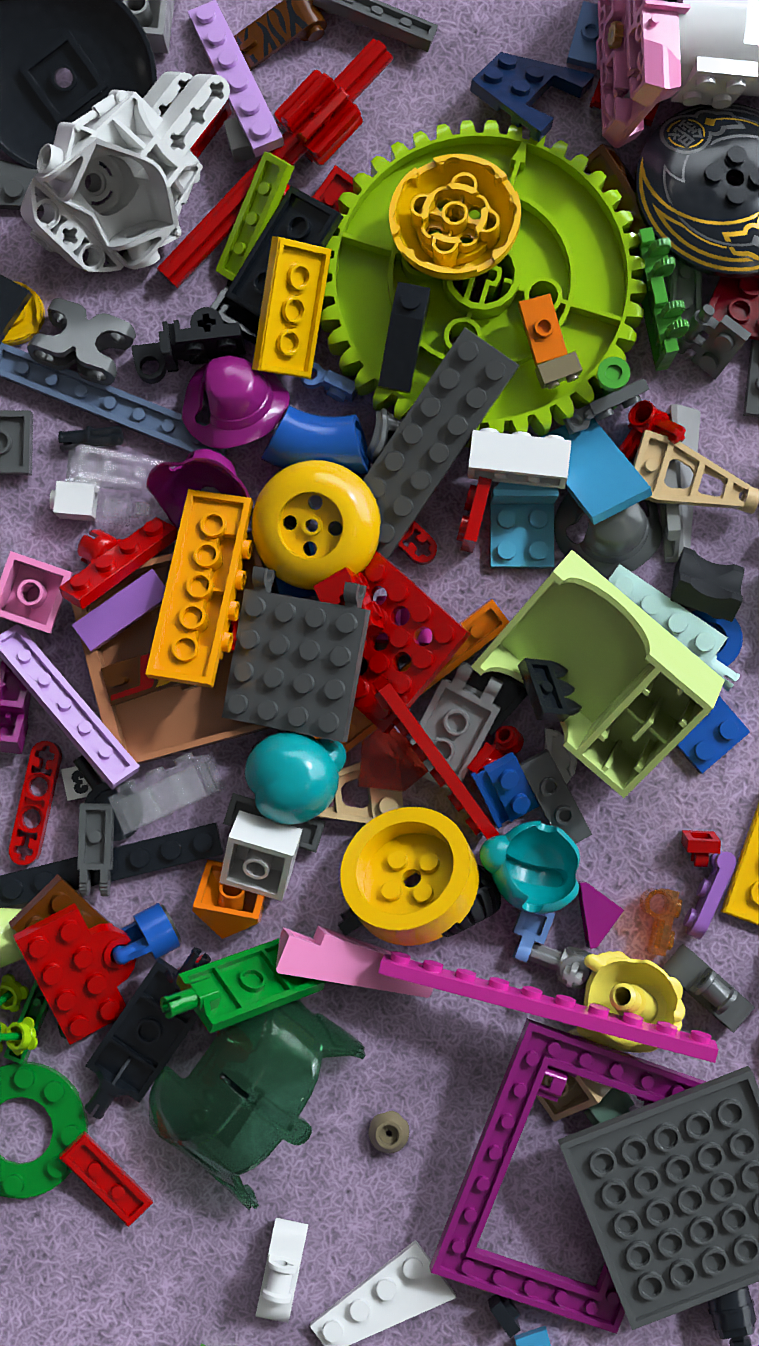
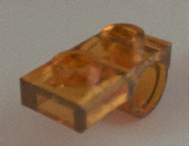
[640,888,682,957]

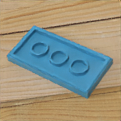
[541,418,652,525]

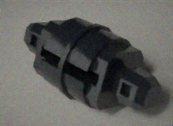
[708,1286,757,1346]

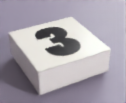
[61,765,96,801]

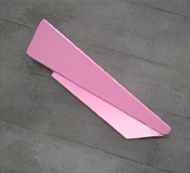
[276,926,434,998]

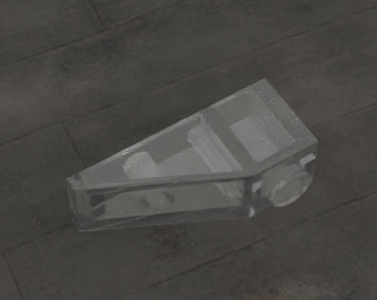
[66,444,171,493]

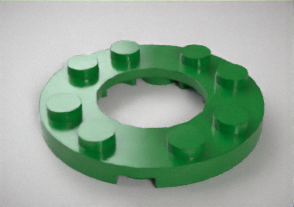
[0,1062,88,1199]

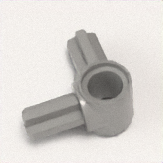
[528,943,591,989]

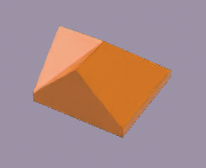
[192,859,266,939]

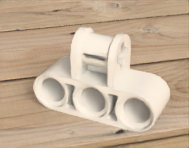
[256,1218,308,1323]

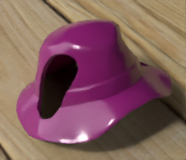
[182,356,290,449]
[146,449,253,530]

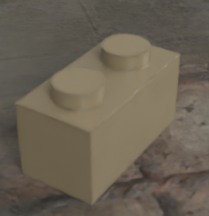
[535,351,583,390]

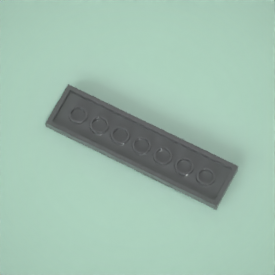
[330,327,520,559]

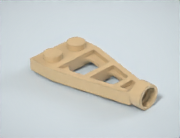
[633,430,759,514]
[316,757,404,824]

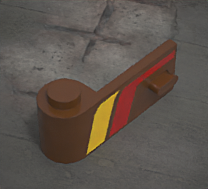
[101,651,200,706]

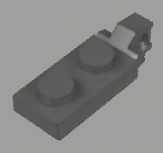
[562,378,649,435]

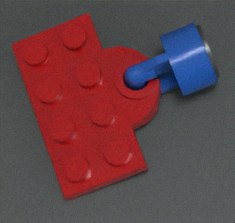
[13,903,182,1045]

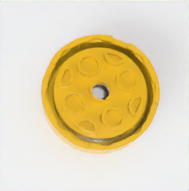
[340,807,479,946]

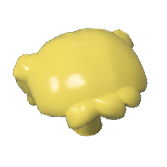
[577,951,685,1053]

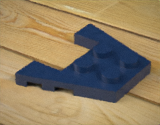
[470,52,594,142]

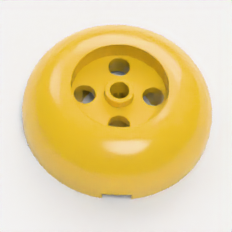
[389,154,521,281]
[251,460,381,590]

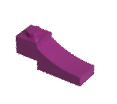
[0,660,31,754]

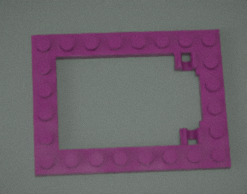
[429,1018,707,1334]

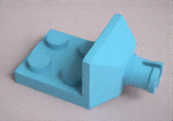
[490,482,559,569]

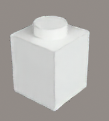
[50,481,100,522]

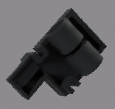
[131,307,246,384]

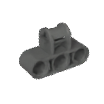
[662,944,755,1033]

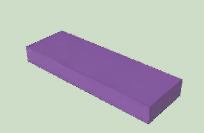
[72,569,165,652]

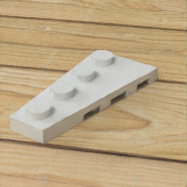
[310,1240,456,1346]

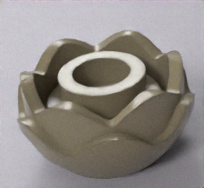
[368,1111,410,1154]

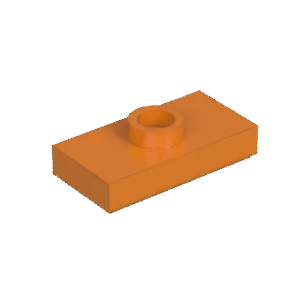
[518,293,568,367]

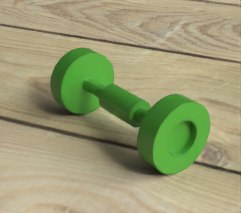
[593,357,630,410]

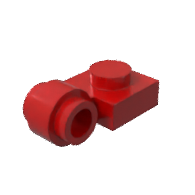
[467,726,524,774]

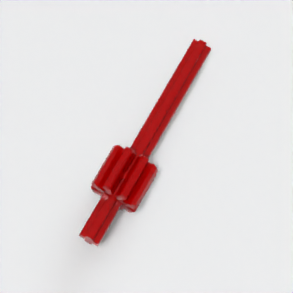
[157,38,394,289]

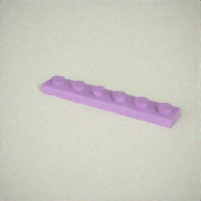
[187,0,285,157]
[0,624,140,789]

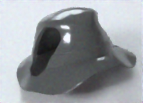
[554,492,663,577]

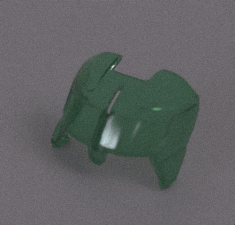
[149,999,366,1210]

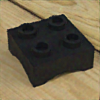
[670,547,745,622]

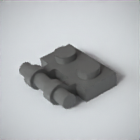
[677,304,751,380]

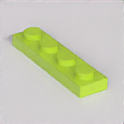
[215,151,295,281]

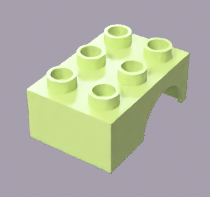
[471,550,725,798]

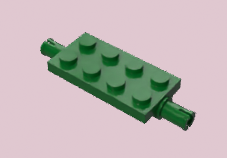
[160,938,326,1034]

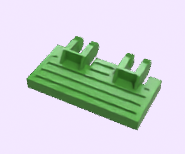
[636,227,689,371]

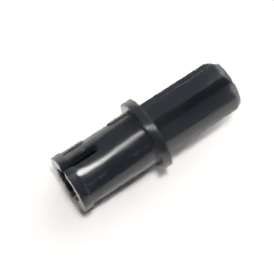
[58,426,124,452]

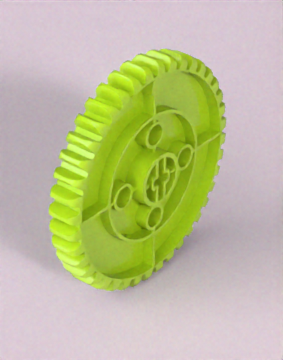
[320,120,647,448]

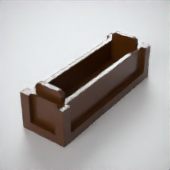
[585,144,646,234]

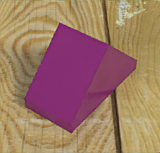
[578,881,624,949]

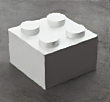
[219,810,303,901]

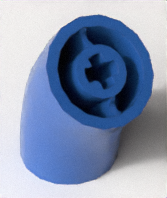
[261,405,371,476]

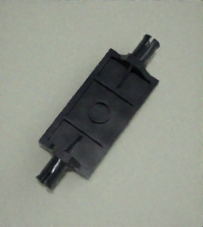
[84,947,211,1119]

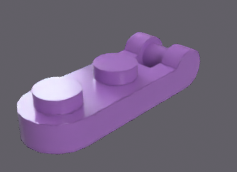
[683,851,736,940]

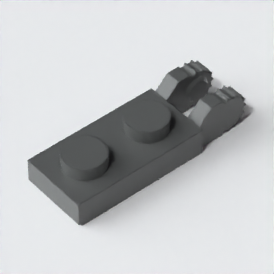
[77,803,115,896]

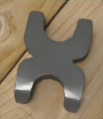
[27,298,136,386]

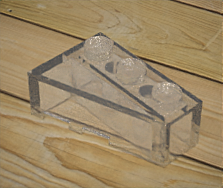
[108,752,228,834]

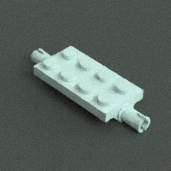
[608,564,740,691]

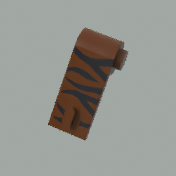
[234,0,327,71]

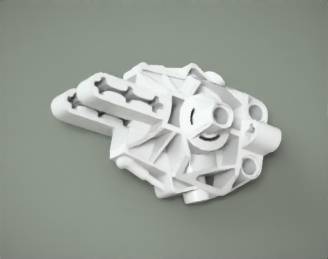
[20,71,230,272]

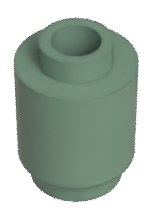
[584,1088,634,1126]

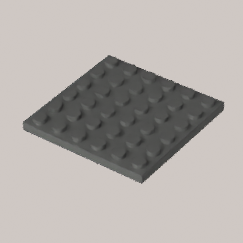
[558,1066,759,1330]

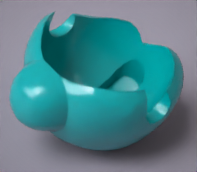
[244,732,346,825]
[479,821,580,914]

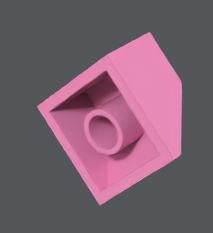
[0,551,73,634]

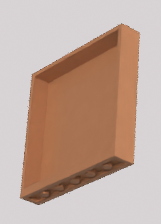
[71,532,275,765]

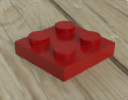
[456,476,492,553]

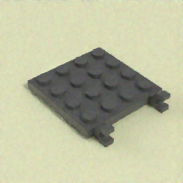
[222,566,371,742]

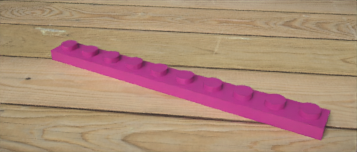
[378,951,719,1063]

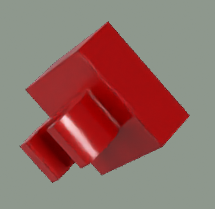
[681,830,721,867]

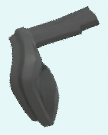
[367,408,405,465]

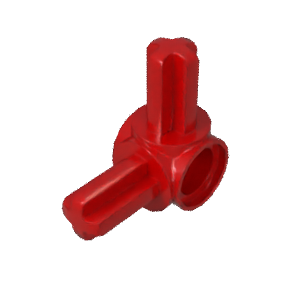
[619,400,686,462]

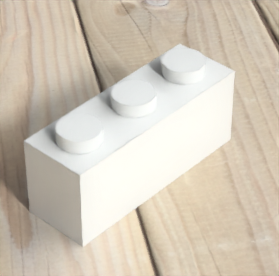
[467,428,571,489]

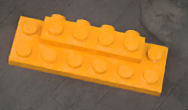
[145,489,253,688]

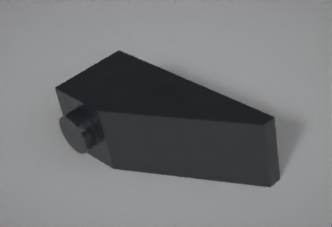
[378,282,430,394]

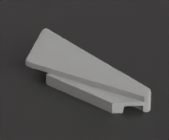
[660,404,701,563]

